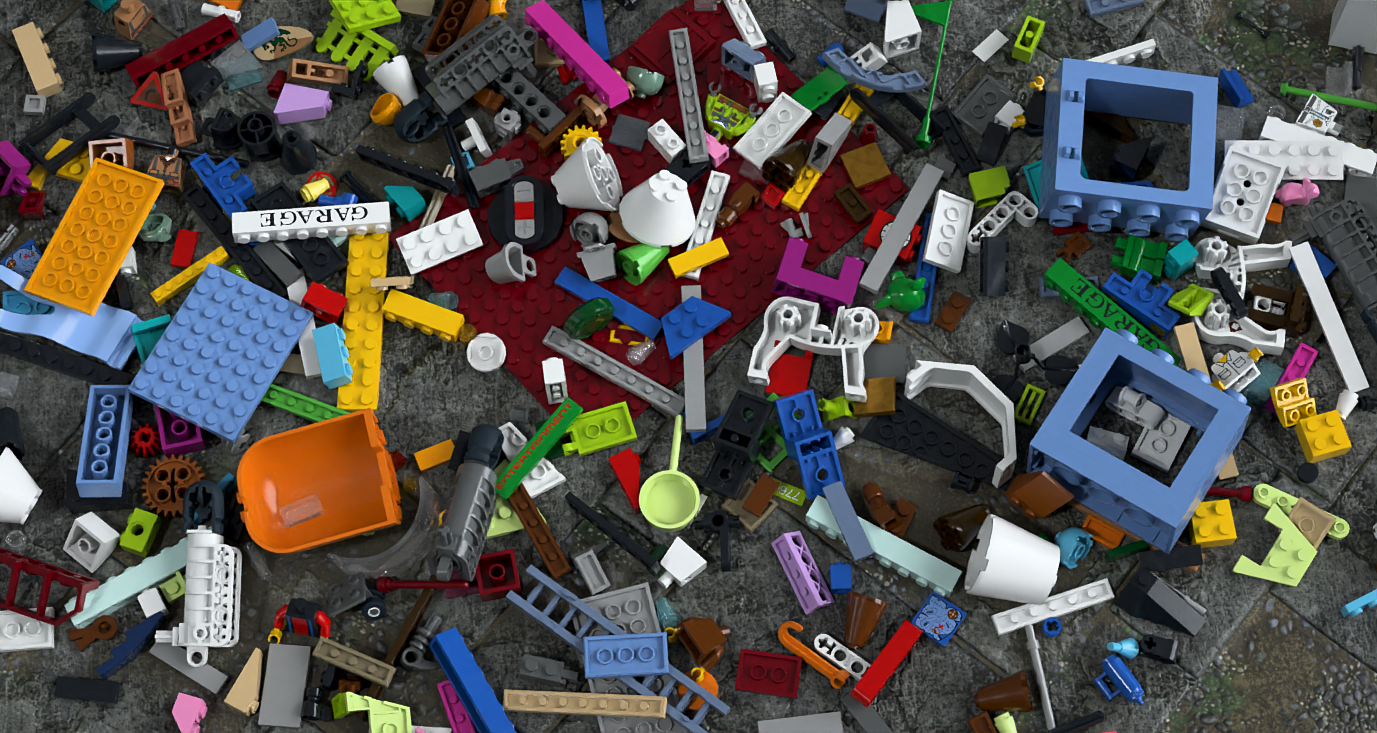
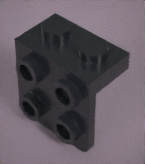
[181,61,224,107]

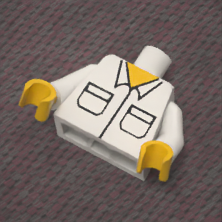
[1210,347,1264,392]

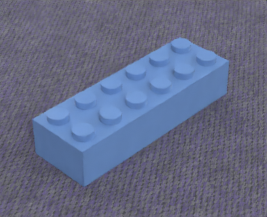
[76,385,134,497]

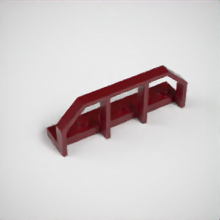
[0,548,100,626]

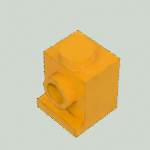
[872,321,893,344]

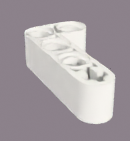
[966,191,1038,253]

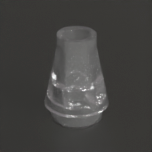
[626,339,656,366]

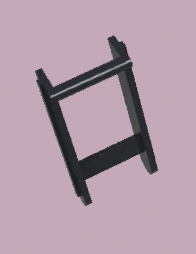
[850,72,946,155]
[17,92,120,176]

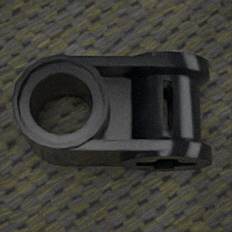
[1138,634,1180,665]

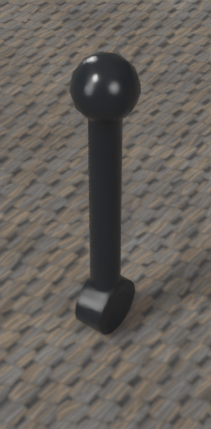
[1236,12,1270,39]

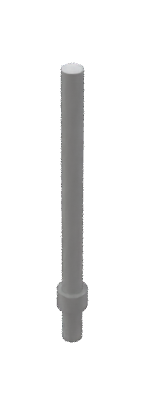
[1024,624,1056,730]

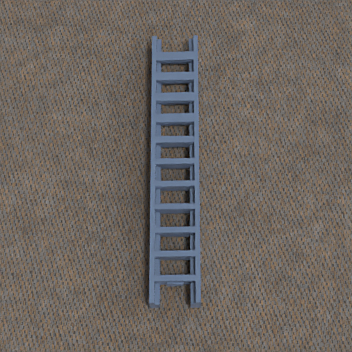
[506,565,730,733]

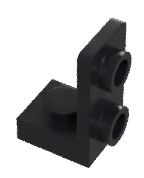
[331,60,369,101]

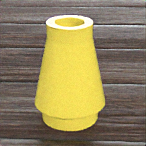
[300,178,330,203]

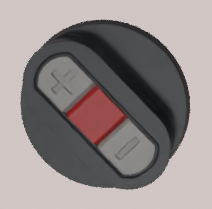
[487,175,564,254]

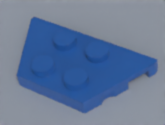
[661,296,731,360]

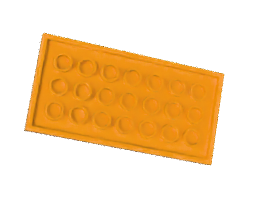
[24,157,165,317]

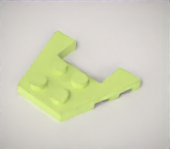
[486,459,547,539]
[1232,503,1317,587]
[345,692,412,733]

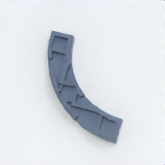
[822,47,927,93]

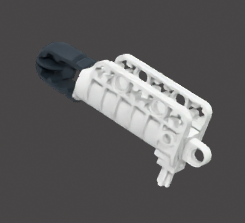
[155,480,242,667]

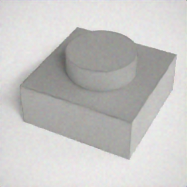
[23,94,47,116]

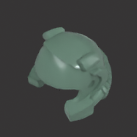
[137,207,172,242]

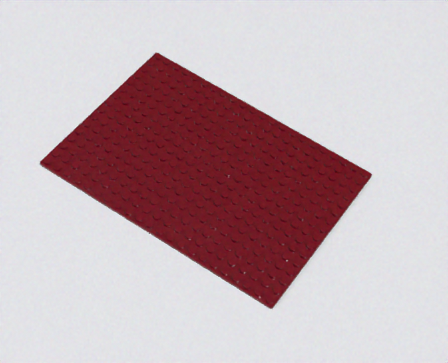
[389,0,908,456]

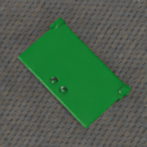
[790,65,848,112]

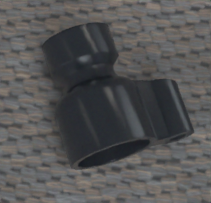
[300,687,333,722]

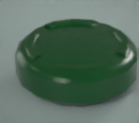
[564,297,615,340]

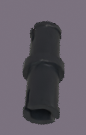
[764,28,796,64]

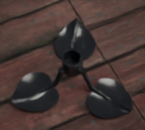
[992,320,1079,403]

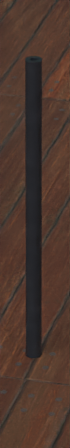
[103,132,249,168]

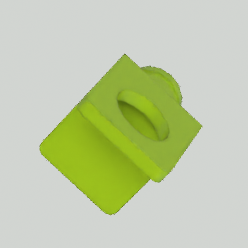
[817,396,859,422]

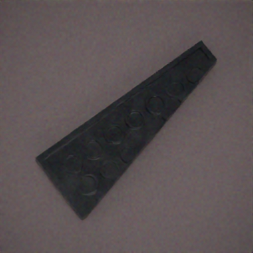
[860,391,1023,491]

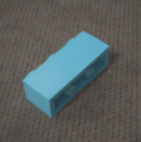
[312,323,353,389]

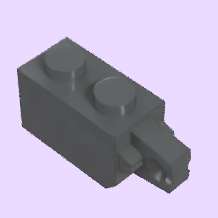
[469,158,525,199]
[519,654,579,687]

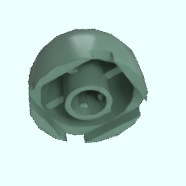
[626,66,665,99]

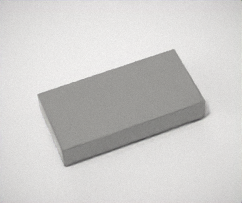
[574,550,611,595]

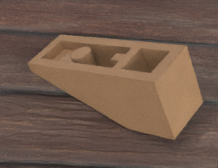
[286,58,349,85]

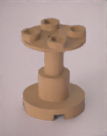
[574,67,635,128]

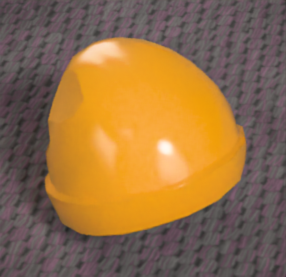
[370,93,402,126]

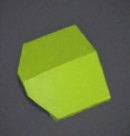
[1168,283,1215,316]

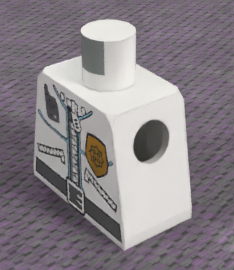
[1295,94,1343,136]

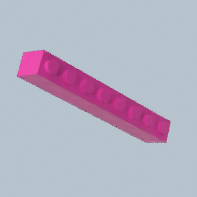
[524,0,629,109]

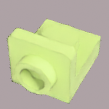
[159,570,186,605]

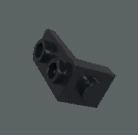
[320,663,360,692]

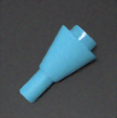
[1107,638,1139,659]

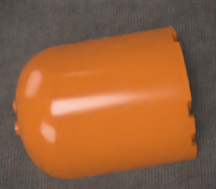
[236,408,402,555]

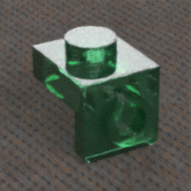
[646,543,669,578]

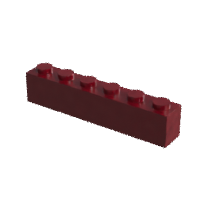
[125,13,239,89]

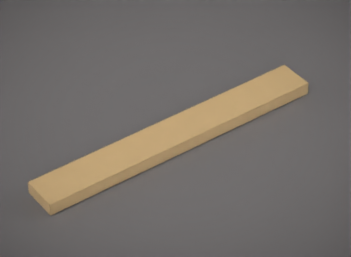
[1173,322,1239,481]
[502,689,667,719]

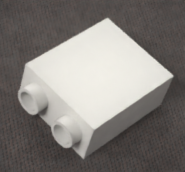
[1328,0,1377,54]

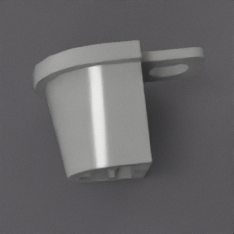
[485,242,536,284]
[577,243,617,283]

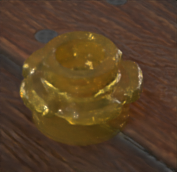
[458,324,477,342]
[402,476,417,495]

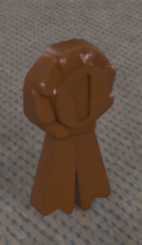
[68,615,119,652]

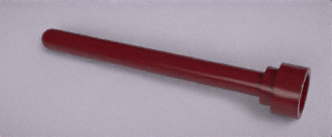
[1162,483,1251,502]
[377,576,468,593]

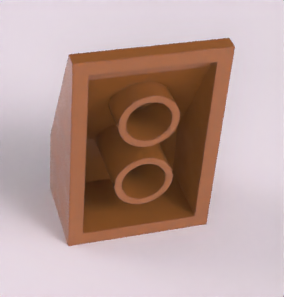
[88,138,135,170]
[1004,471,1074,519]

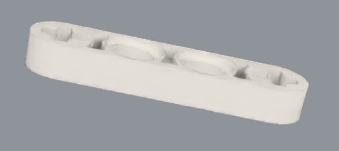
[814,634,871,681]

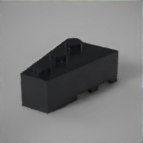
[66,468,133,514]

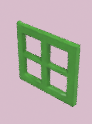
[747,392,801,473]

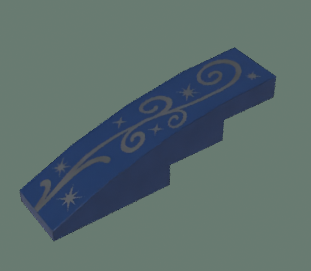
[96,611,167,680]

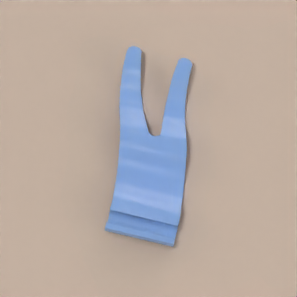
[0,265,143,371]

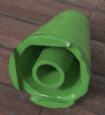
[615,243,670,286]

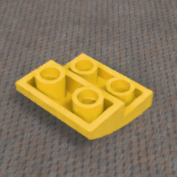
[1270,377,1317,428]

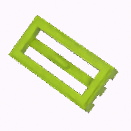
[1014,384,1046,427]

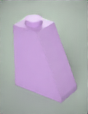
[273,83,332,125]

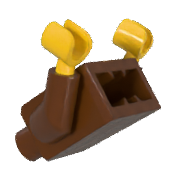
[664,616,730,682]

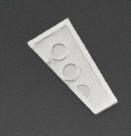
[499,422,566,499]

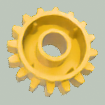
[560,125,602,160]

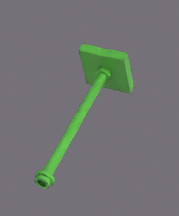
[1279,82,1377,112]

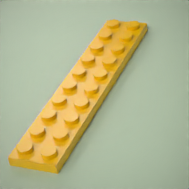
[337,232,390,412]

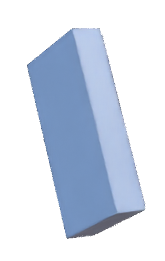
[241,17,280,53]

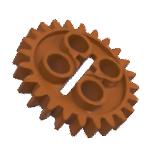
[141,454,207,519]

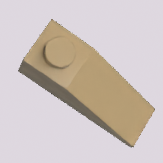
[224,648,263,717]

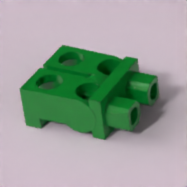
[1110,235,1168,284]

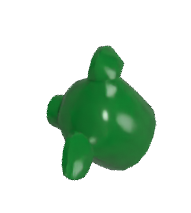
[875,271,926,313]

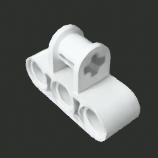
[1105,386,1165,430]

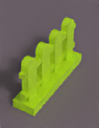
[316,9,399,82]

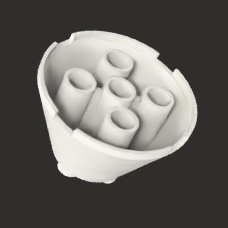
[551,137,623,212]
[619,170,696,248]
[0,447,43,525]

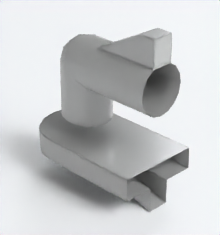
[780,212,812,238]

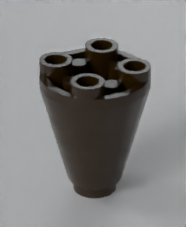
[762,139,810,191]
[933,504,990,553]

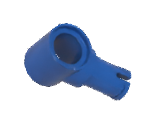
[318,192,359,207]

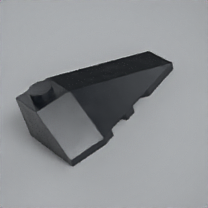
[1115,566,1206,637]

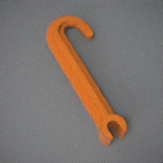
[778,621,851,689]

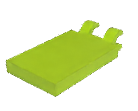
[560,401,637,457]

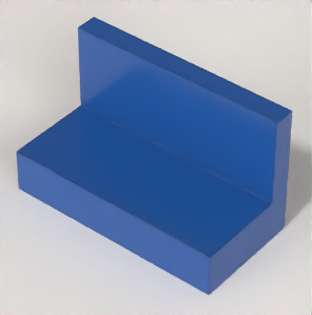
[1218,68,1254,110]

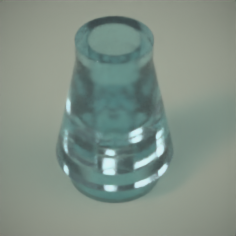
[429,291,459,310]
[655,598,679,629]

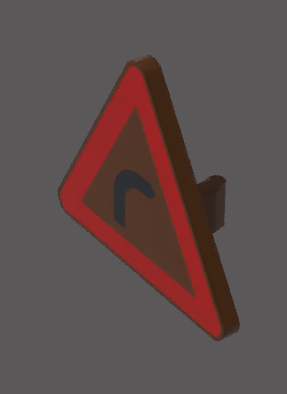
[130,71,169,111]

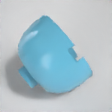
[1054,527,1093,569]

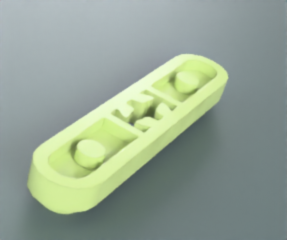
[1252,484,1350,540]

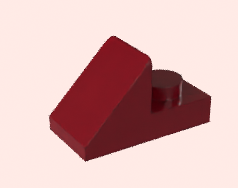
[18,190,47,220]

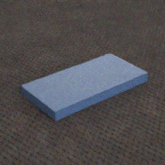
[583,632,669,679]

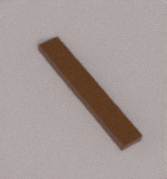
[497,475,572,580]

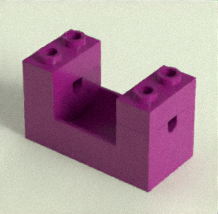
[771,237,865,315]

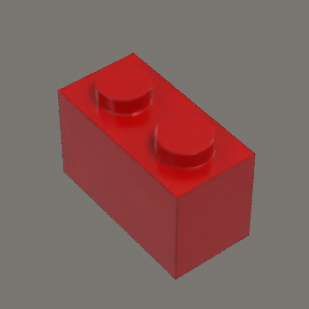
[301,281,348,324]

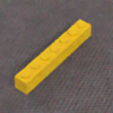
[150,246,230,307]

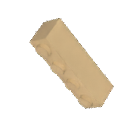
[12,22,63,98]

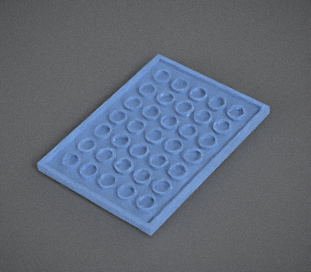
[128,262,314,444]

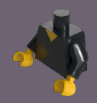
[1012,76,1047,137]

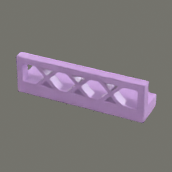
[771,531,835,615]

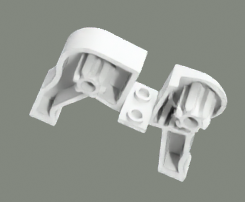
[1192,236,1292,356]
[747,297,879,403]

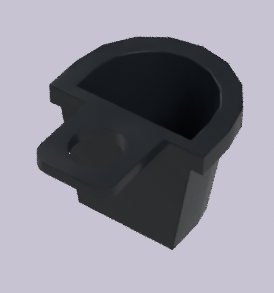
[201,107,242,151]

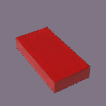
[170,229,199,269]

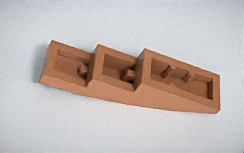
[160,68,197,147]

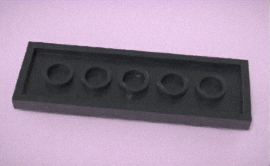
[250,181,349,283]

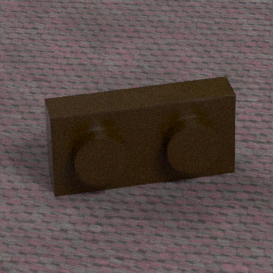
[834,182,872,225]

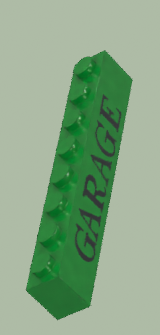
[1042,258,1182,366]

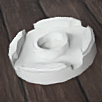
[467,333,506,373]

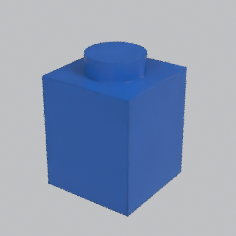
[829,562,852,594]

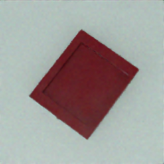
[628,6,716,86]

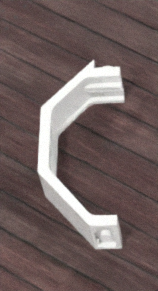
[904,360,1017,488]

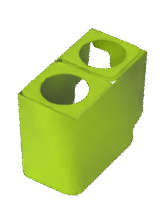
[968,165,1010,208]

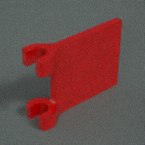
[766,340,814,396]

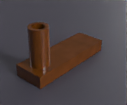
[525,107,585,158]

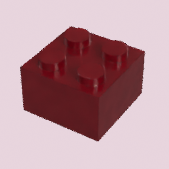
[476,549,522,602]

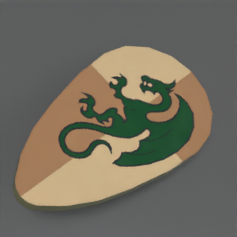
[254,26,314,61]

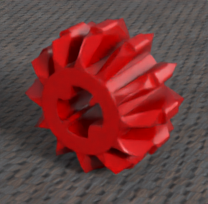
[129,423,162,458]

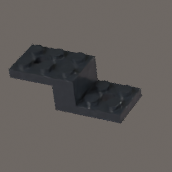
[699,390,775,501]

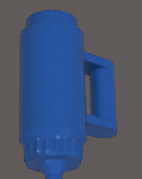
[1093,654,1144,705]

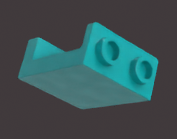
[131,314,172,366]

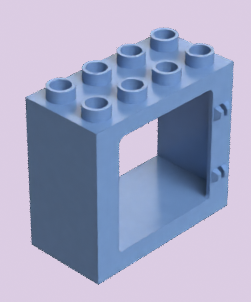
[1038,58,1218,242]

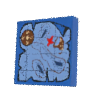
[0,239,43,280]
[911,591,967,648]

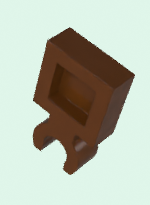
[1056,231,1092,263]
[339,676,363,693]

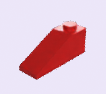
[608,448,641,515]

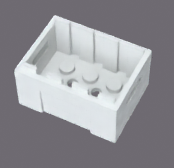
[1200,146,1286,245]

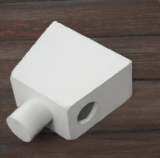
[658,537,707,588]

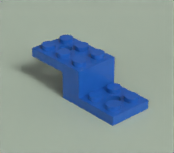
[773,389,846,500]

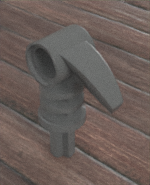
[400,614,442,671]

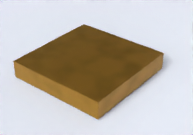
[840,142,891,190]
[854,376,896,418]

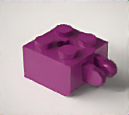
[0,140,32,197]

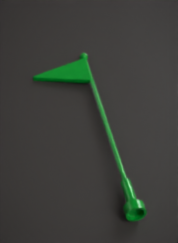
[911,0,954,149]

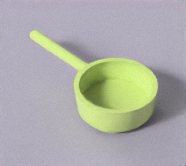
[639,415,700,532]

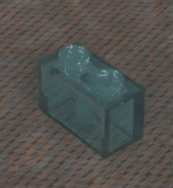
[1242,358,1284,408]

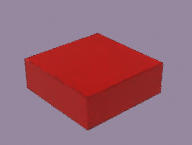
[759,183,786,210]

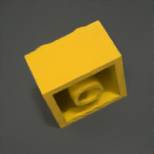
[1294,410,1352,463]
[1187,499,1237,548]

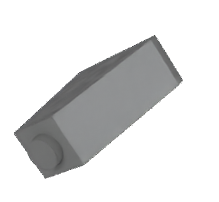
[806,113,852,173]

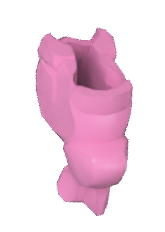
[1274,177,1320,207]

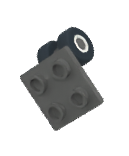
[327,572,386,621]

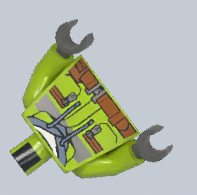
[705,82,763,141]

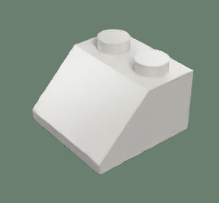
[63,512,121,573]

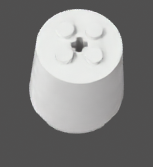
[964,514,1060,605]

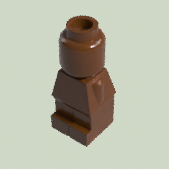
[468,88,507,118]
[715,182,760,229]
[863,482,902,532]

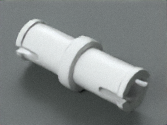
[201,3,241,23]

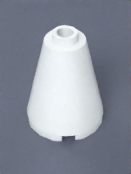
[373,55,419,107]

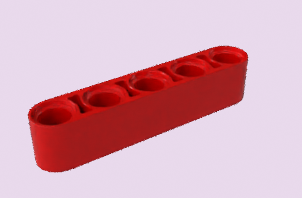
[850,620,923,708]

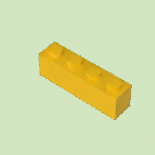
[382,289,465,342]

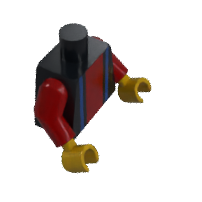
[268,598,331,644]

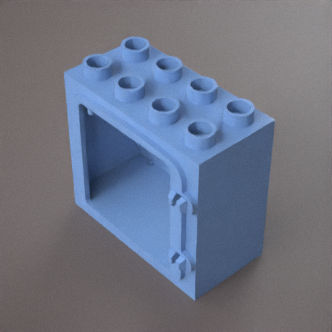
[1026,327,1251,554]

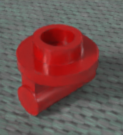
[557,63,577,86]

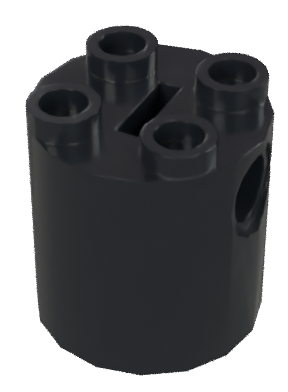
[237,111,282,162]

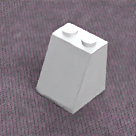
[883,0,922,59]

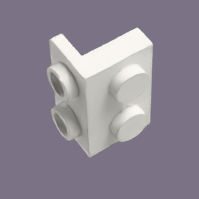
[1087,426,1129,461]

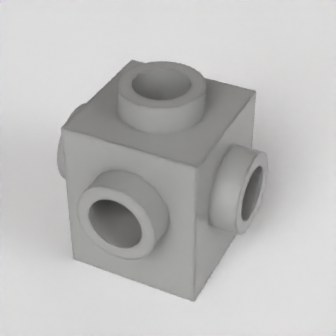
[494,108,522,140]

